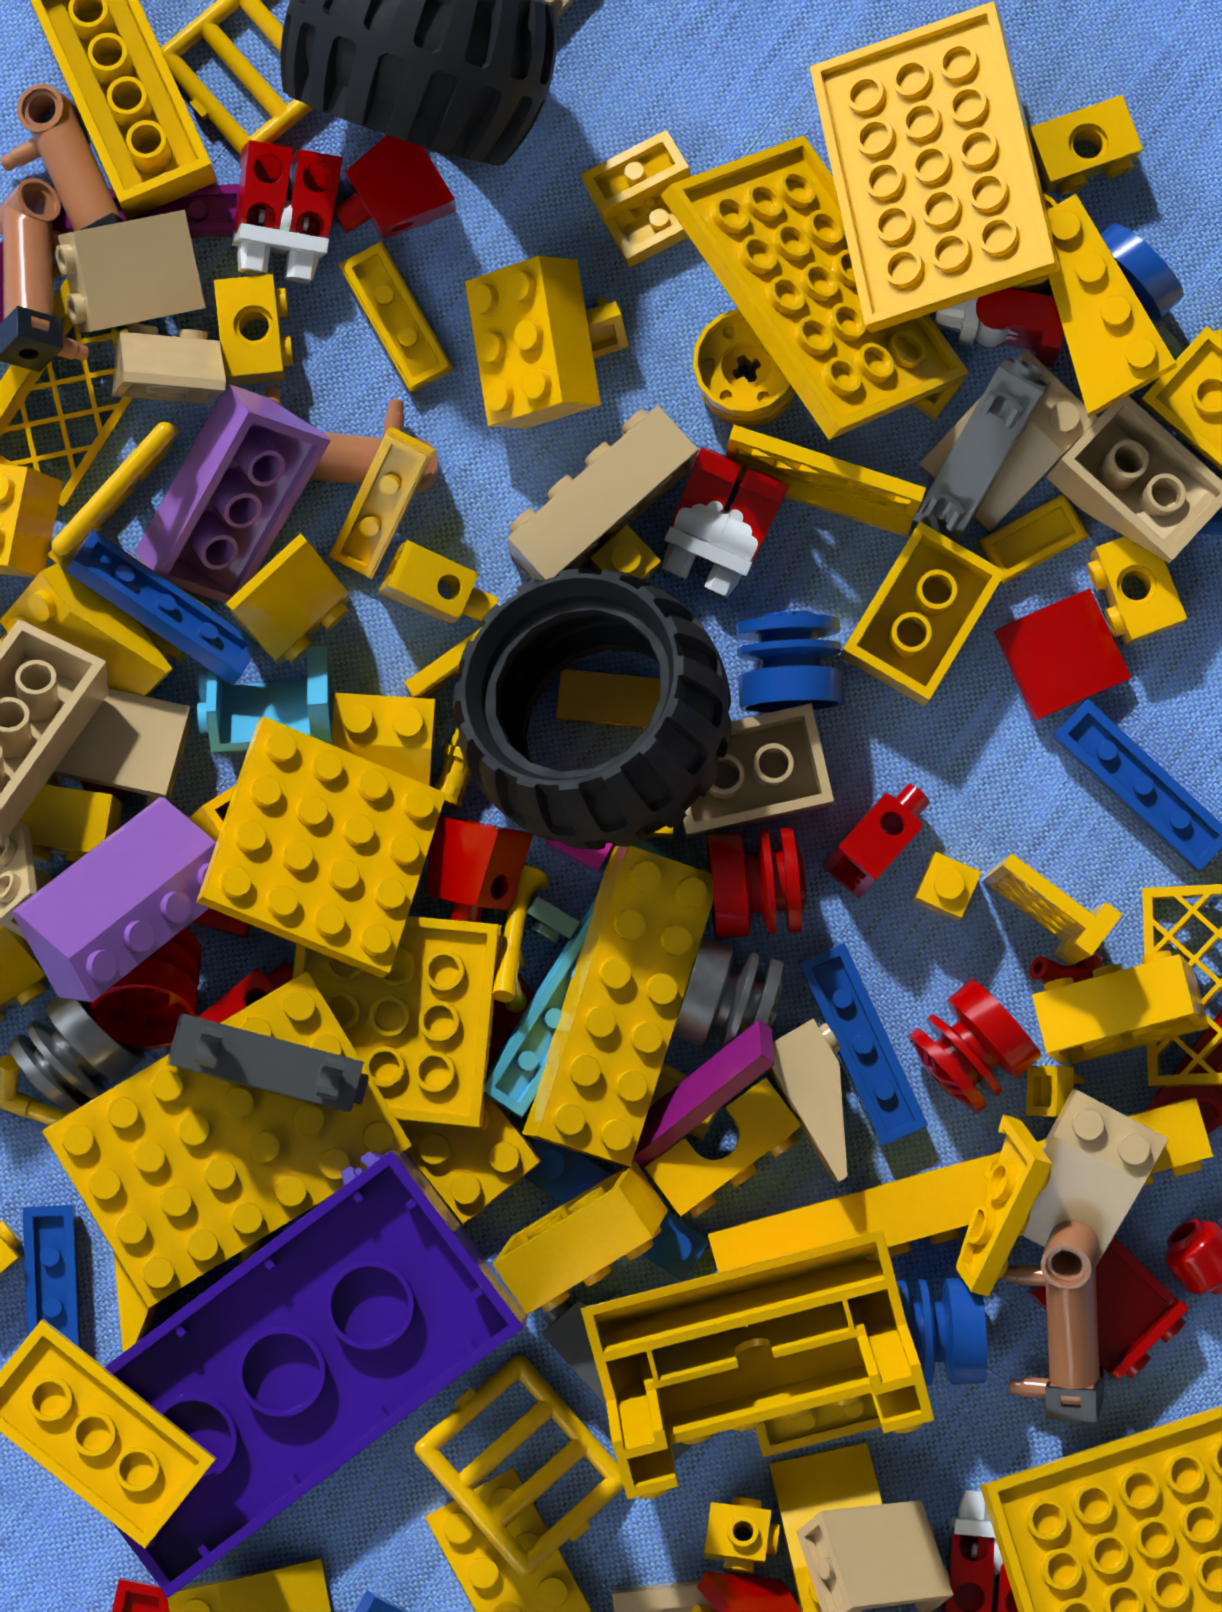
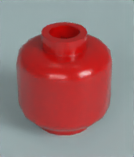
[1165,1219,1222,1295]

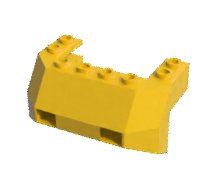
[580,1230,934,1500]

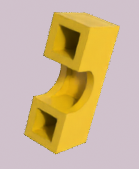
[644,1077,802,1218]

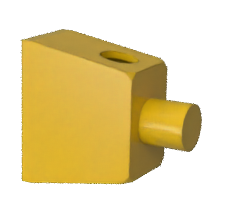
[377,540,498,624]

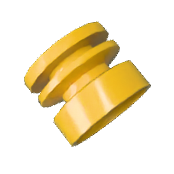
[693,309,797,428]

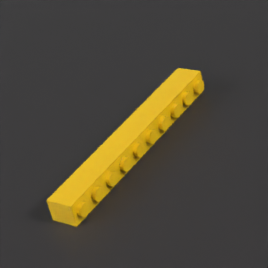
[708,1098,1213,1272]

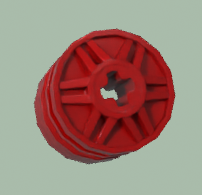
[706,828,807,939]
[89,928,202,1049]
[907,978,1042,1114]

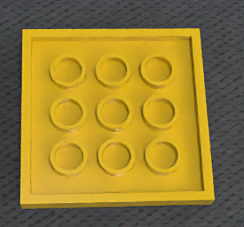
[196,716,446,978]
[293,916,502,1127]

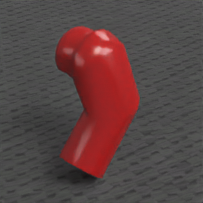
[1029,953,1104,984]

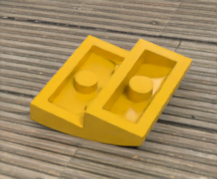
[580,130,691,268]

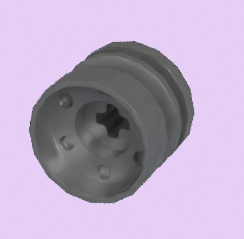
[672,937,784,1050]
[9,996,145,1114]

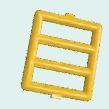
[160,0,314,156]
[47,421,180,563]
[414,1355,624,1576]

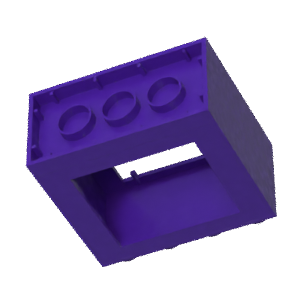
[104,1150,529,1598]

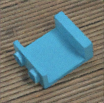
[197,645,332,753]

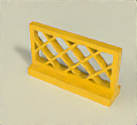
[0,278,159,508]
[726,425,926,538]
[983,853,1123,966]
[1142,884,1222,1088]

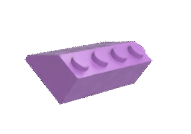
[135,383,331,603]
[11,797,216,1002]

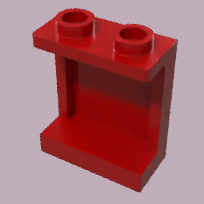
[1027,1234,1189,1380]

